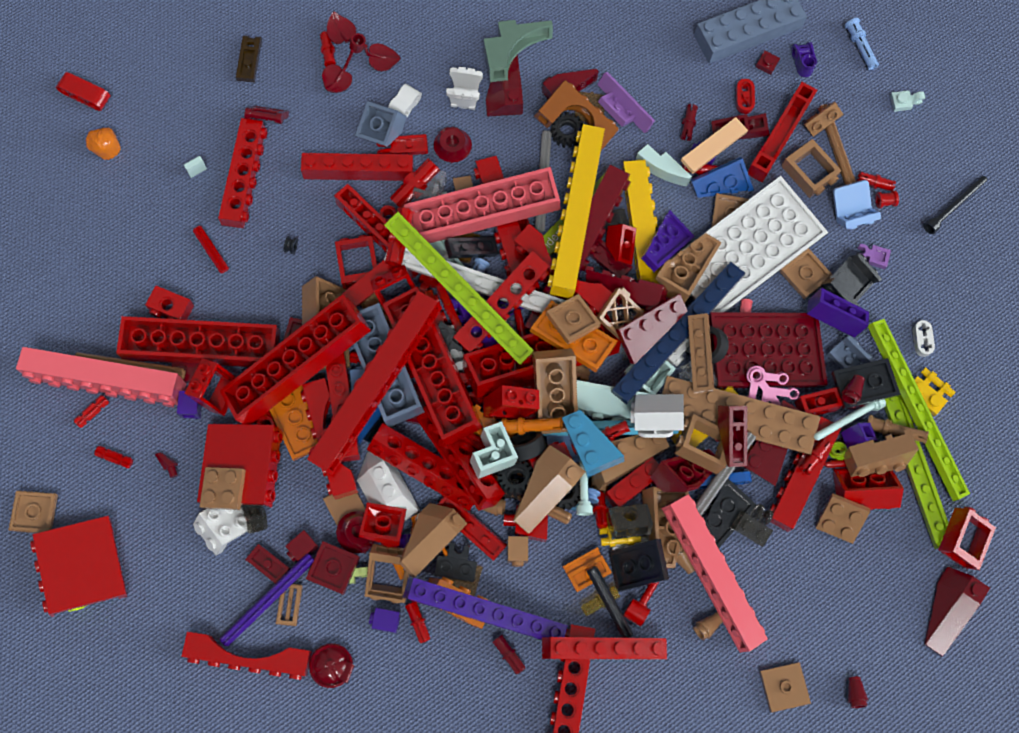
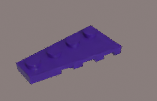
[641,210,695,272]

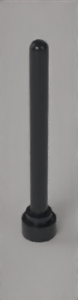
[923,176,987,234]

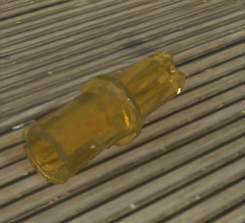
[581,586,620,616]

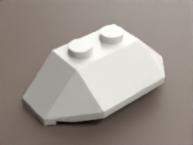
[357,452,420,521]

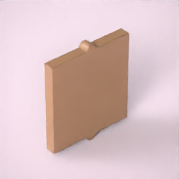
[323,493,365,525]

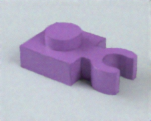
[857,244,891,269]

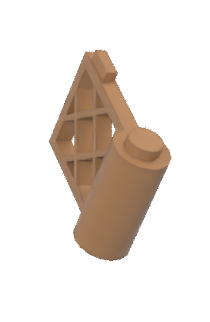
[597,287,644,346]

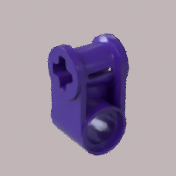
[791,42,817,77]

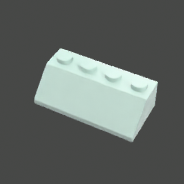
[577,380,653,421]

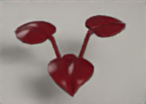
[322,11,401,93]

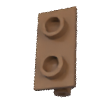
[804,102,844,137]

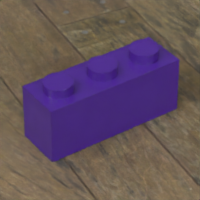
[807,288,869,338]

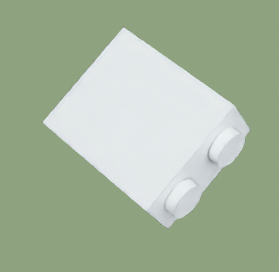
[631,394,684,438]

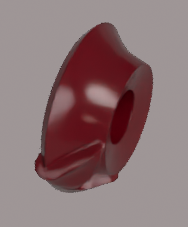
[434,126,472,163]
[336,511,378,554]
[309,643,355,688]

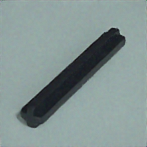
[587,566,633,638]

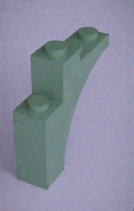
[484,20,553,82]

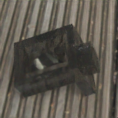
[241,505,268,534]

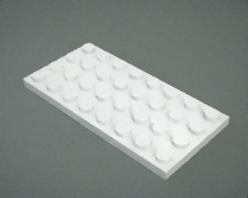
[670,176,828,312]

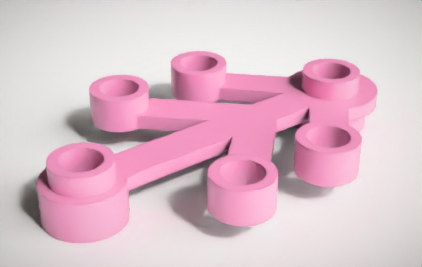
[746,365,800,406]

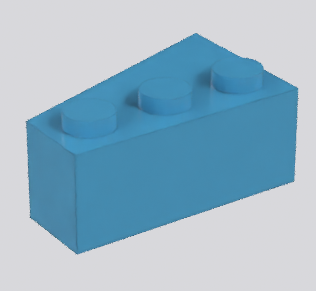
[562,410,625,478]

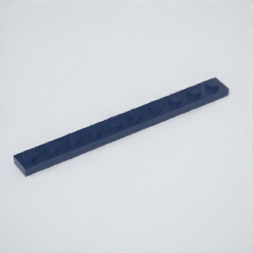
[611,262,745,405]

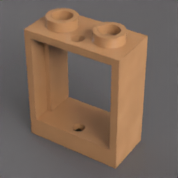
[781,139,842,198]
[675,414,727,474]
[365,544,410,603]

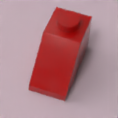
[606,224,637,265]

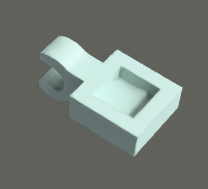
[890,91,925,112]

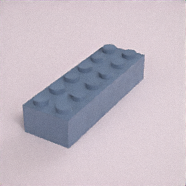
[694,0,807,64]
[354,303,425,427]

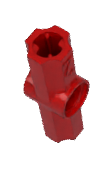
[390,158,440,208]
[385,207,414,267]

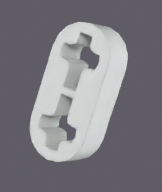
[912,320,935,357]

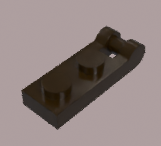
[236,35,262,83]

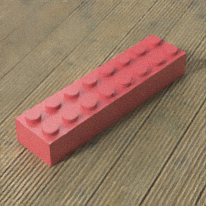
[404,167,561,243]
[16,347,186,407]

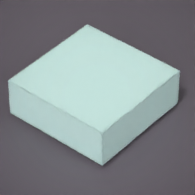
[184,156,207,178]

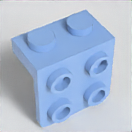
[833,180,881,229]

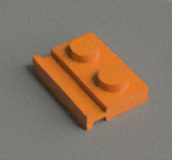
[562,547,612,593]

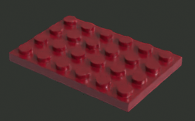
[709,312,828,388]

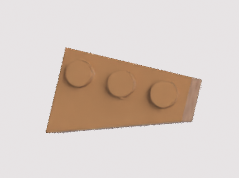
[844,429,919,477]

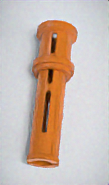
[501,417,563,435]

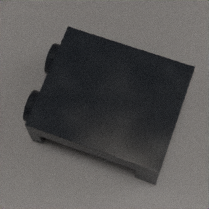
[821,252,882,306]

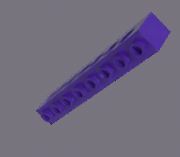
[402,577,568,640]

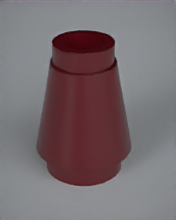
[842,375,865,405]
[848,676,869,708]

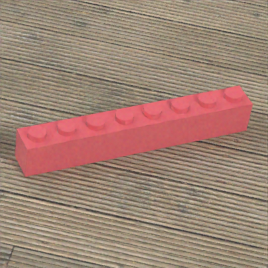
[661,494,768,653]

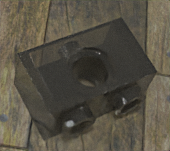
[607,504,653,540]

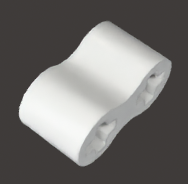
[388,84,422,117]

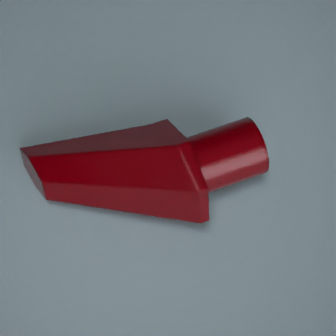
[155,452,178,478]

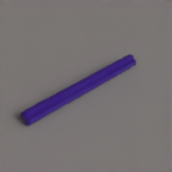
[220,554,314,646]

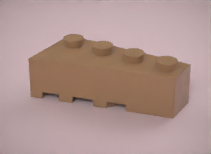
[593,435,669,490]

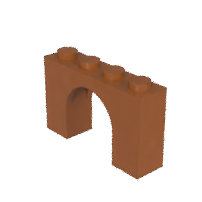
[534,80,619,151]

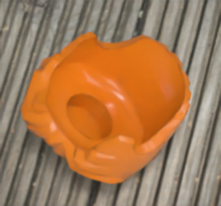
[86,128,121,160]

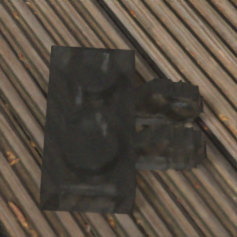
[731,504,773,547]

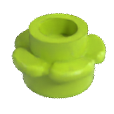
[829,442,847,460]

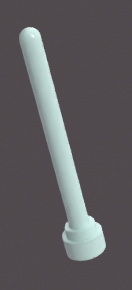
[814,400,886,441]
[576,460,593,516]

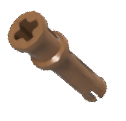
[867,415,929,444]

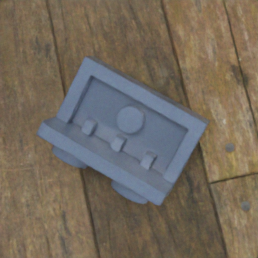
[827,335,874,369]

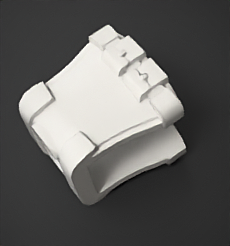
[446,67,483,110]

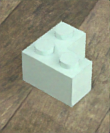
[470,422,518,479]

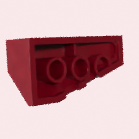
[486,54,523,117]
[650,449,715,492]

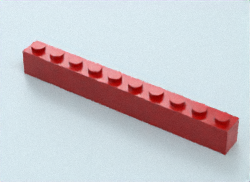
[307,291,442,475]

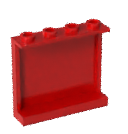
[197,424,283,508]
[30,516,127,617]

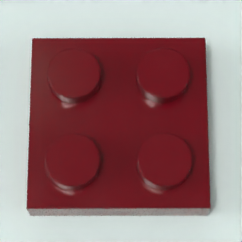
[306,541,361,595]

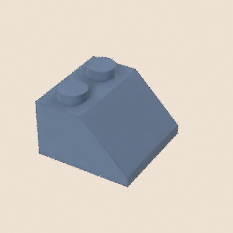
[355,101,407,147]

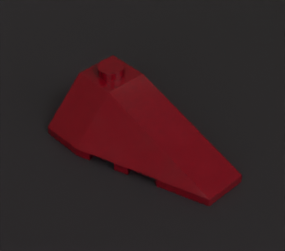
[924,567,990,657]

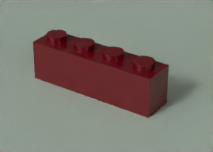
[586,266,668,311]

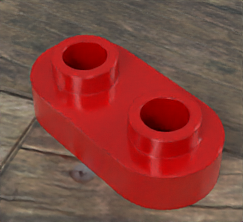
[736,79,755,114]

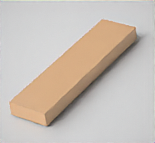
[681,117,748,174]

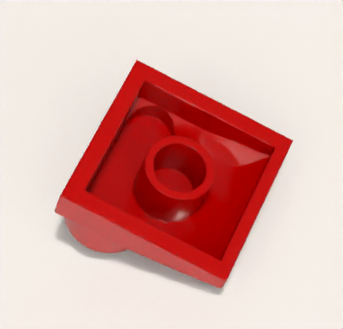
[359,502,407,547]

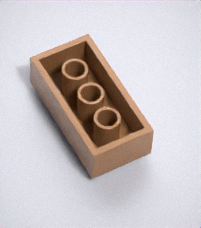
[532,348,578,434]

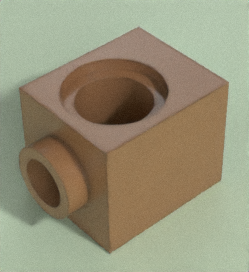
[507,536,528,567]

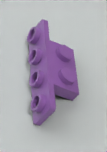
[598,72,655,133]

